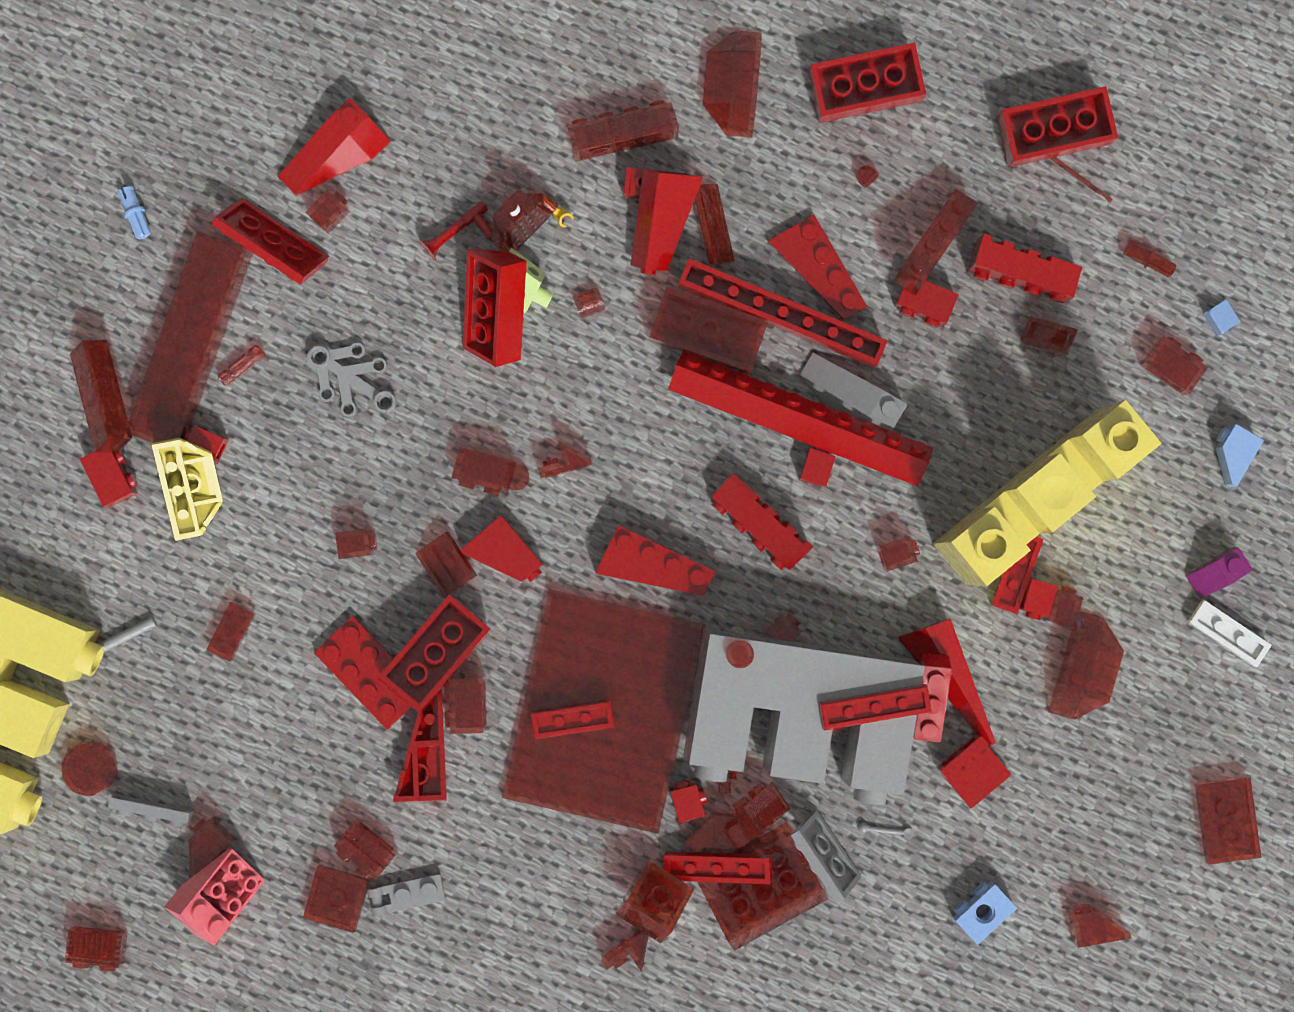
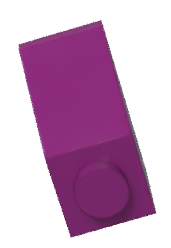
[1186,547,1253,599]

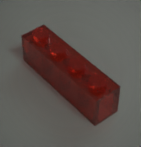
[894,189,978,295]
[70,340,132,452]

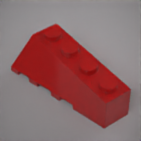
[711,473,814,570]

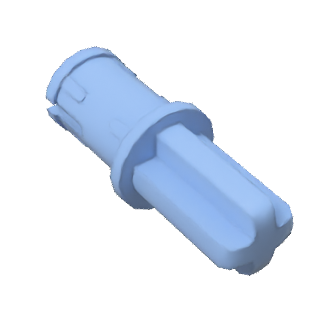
[117,186,151,239]

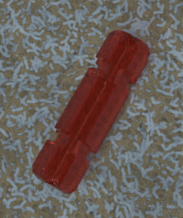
[218,345,265,387]

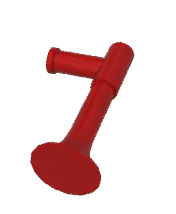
[419,201,497,261]

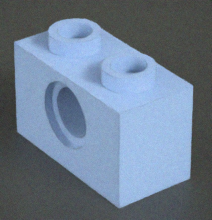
[952,881,1017,945]

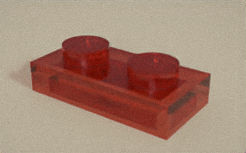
[206,602,256,662]

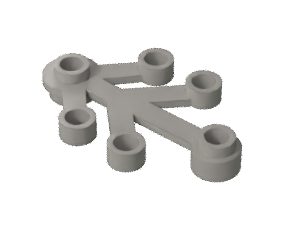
[307,342,397,418]

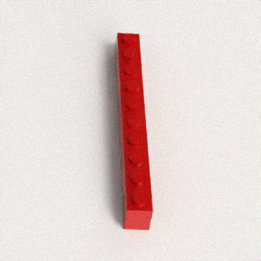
[668,351,933,486]

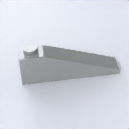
[799,353,908,431]

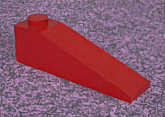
[277,98,390,196]

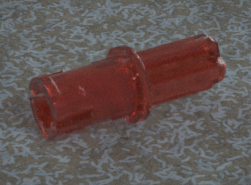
[1123,239,1176,277]

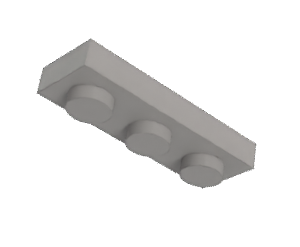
[108,795,195,827]

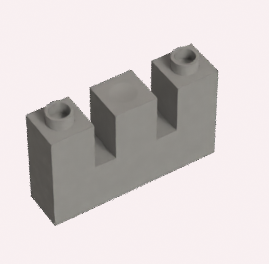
[683,628,925,805]

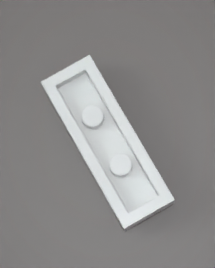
[1188,600,1272,667]

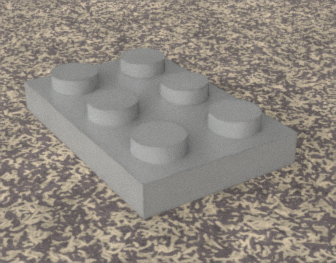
[791,810,862,903]

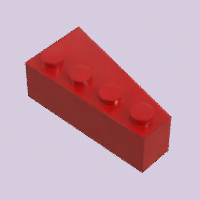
[967,234,1082,303]

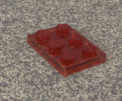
[1195,776,1262,865]

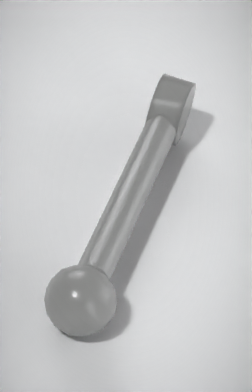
[858,822,914,839]

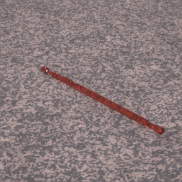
[1050,157,1113,202]

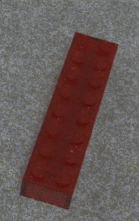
[124,231,253,443]

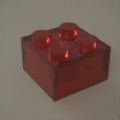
[444,675,487,734]
[616,860,694,944]

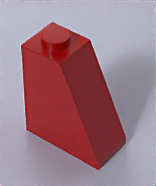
[460,516,544,582]

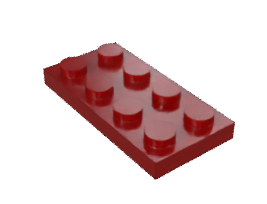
[212,197,329,285]
[314,616,411,730]

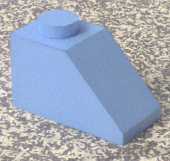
[1216,424,1264,487]

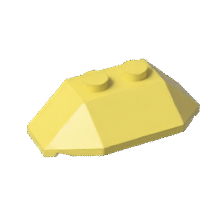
[152,438,223,540]

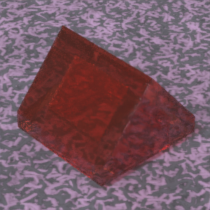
[573,288,606,318]

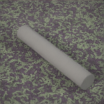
[98,616,157,652]

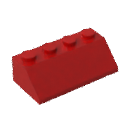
[463,248,527,367]

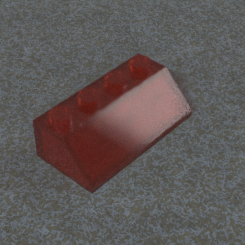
[567,100,679,162]

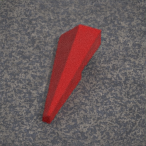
[898,618,996,746]
[393,689,447,803]

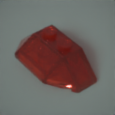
[702,30,762,138]
[1048,610,1124,720]

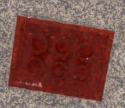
[698,822,828,951]

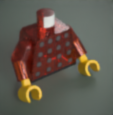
[491,190,573,252]

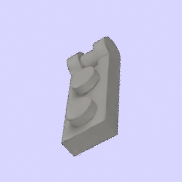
[367,873,446,916]

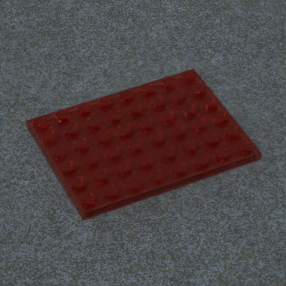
[502,589,706,834]

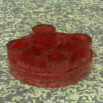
[61,742,118,796]

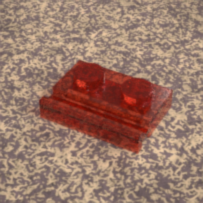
[415,531,478,598]

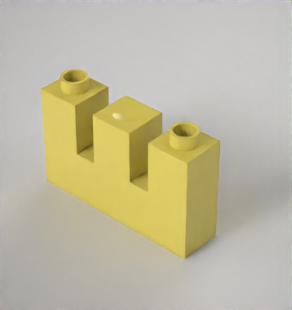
[933,400,1162,586]
[0,589,105,834]

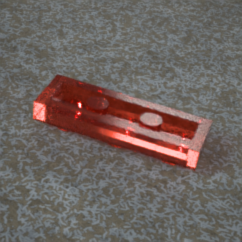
[695,184,735,265]

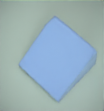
[1203,299,1240,336]

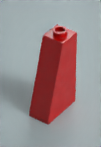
[630,169,702,275]

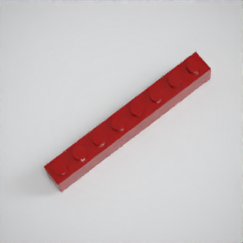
[678,258,888,368]

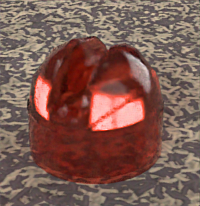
[856,165,880,188]

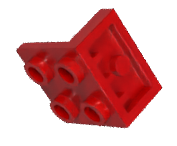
[936,733,1011,808]

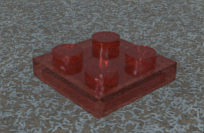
[303,865,370,933]

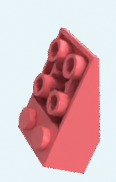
[164,848,265,945]

